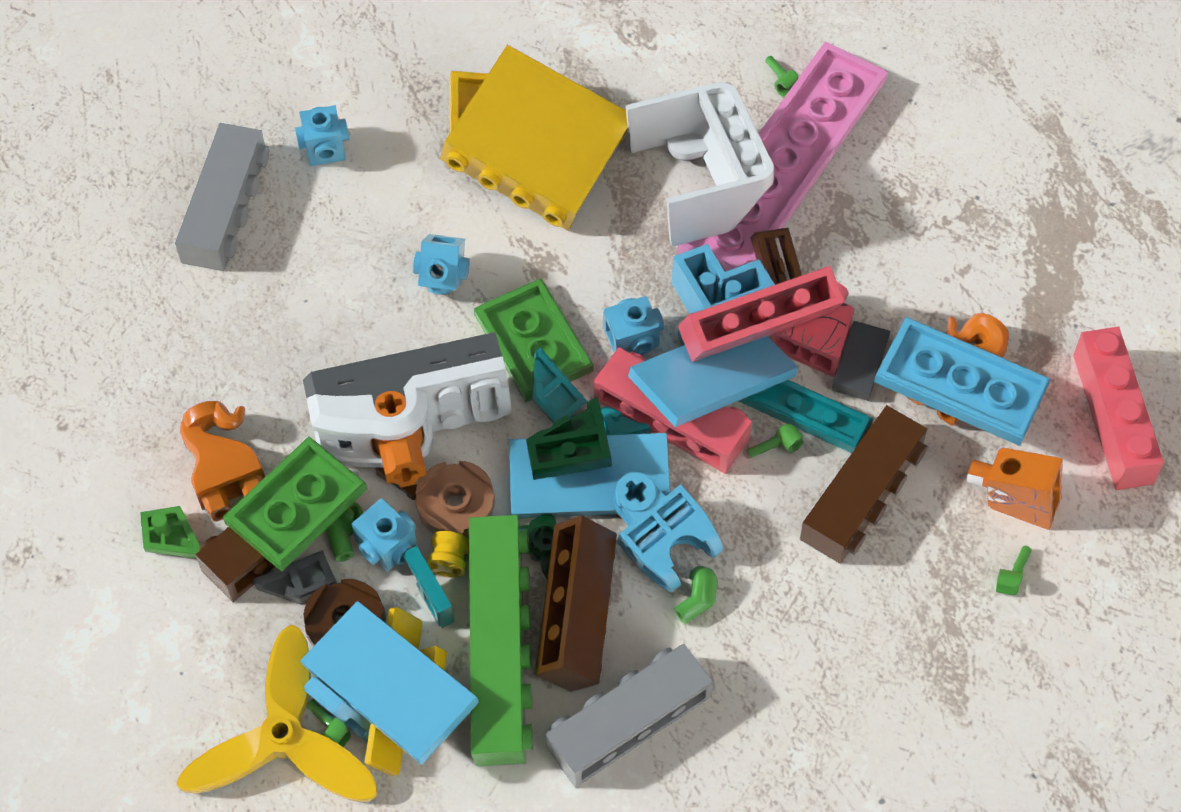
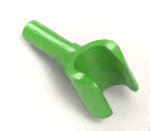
[765,56,798,98]
[747,424,804,458]
[996,546,1032,595]
[306,699,351,747]

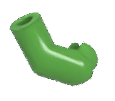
[326,502,363,562]
[674,566,718,624]

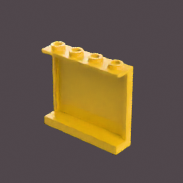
[440,44,628,231]

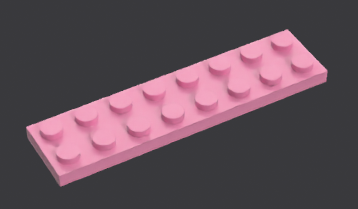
[677,41,888,272]

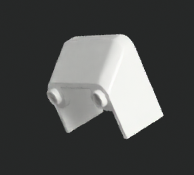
[626,82,774,247]

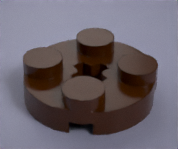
[303,579,386,647]

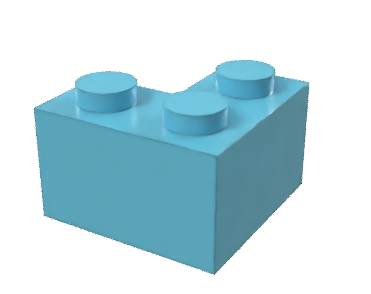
[671,244,775,314]

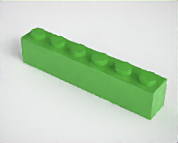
[469,515,533,766]

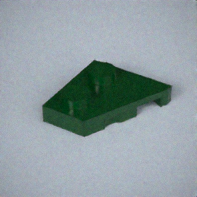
[526,398,612,480]

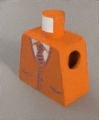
[967,447,1063,530]

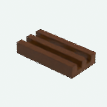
[750,227,802,285]

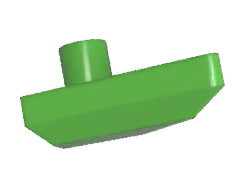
[140,506,201,558]

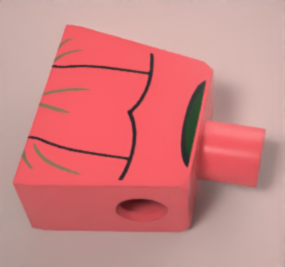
[770,283,855,378]

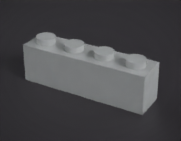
[175,123,270,271]
[546,643,713,788]

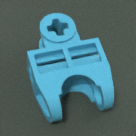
[612,472,723,592]

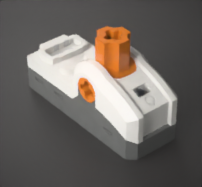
[303,332,511,488]

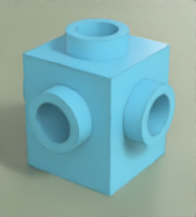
[295,105,350,166]
[413,234,470,294]
[603,296,664,355]
[351,498,417,572]

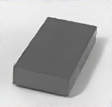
[831,321,891,401]

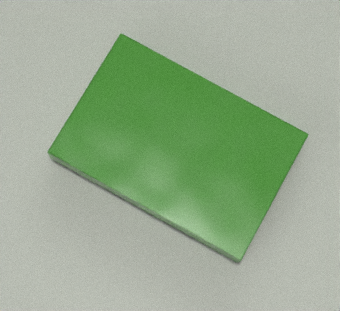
[474,278,594,403]
[223,436,368,572]

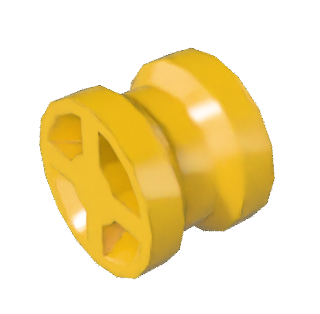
[426,531,469,578]

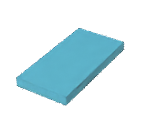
[874,317,1051,446]
[628,336,798,427]
[509,433,670,518]
[300,601,479,765]

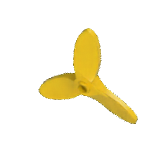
[177,625,378,802]

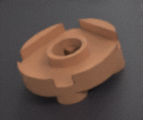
[415,461,495,537]

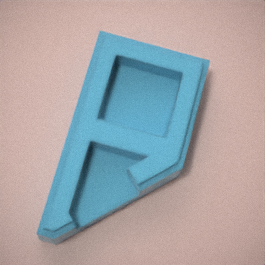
[304,676,371,742]

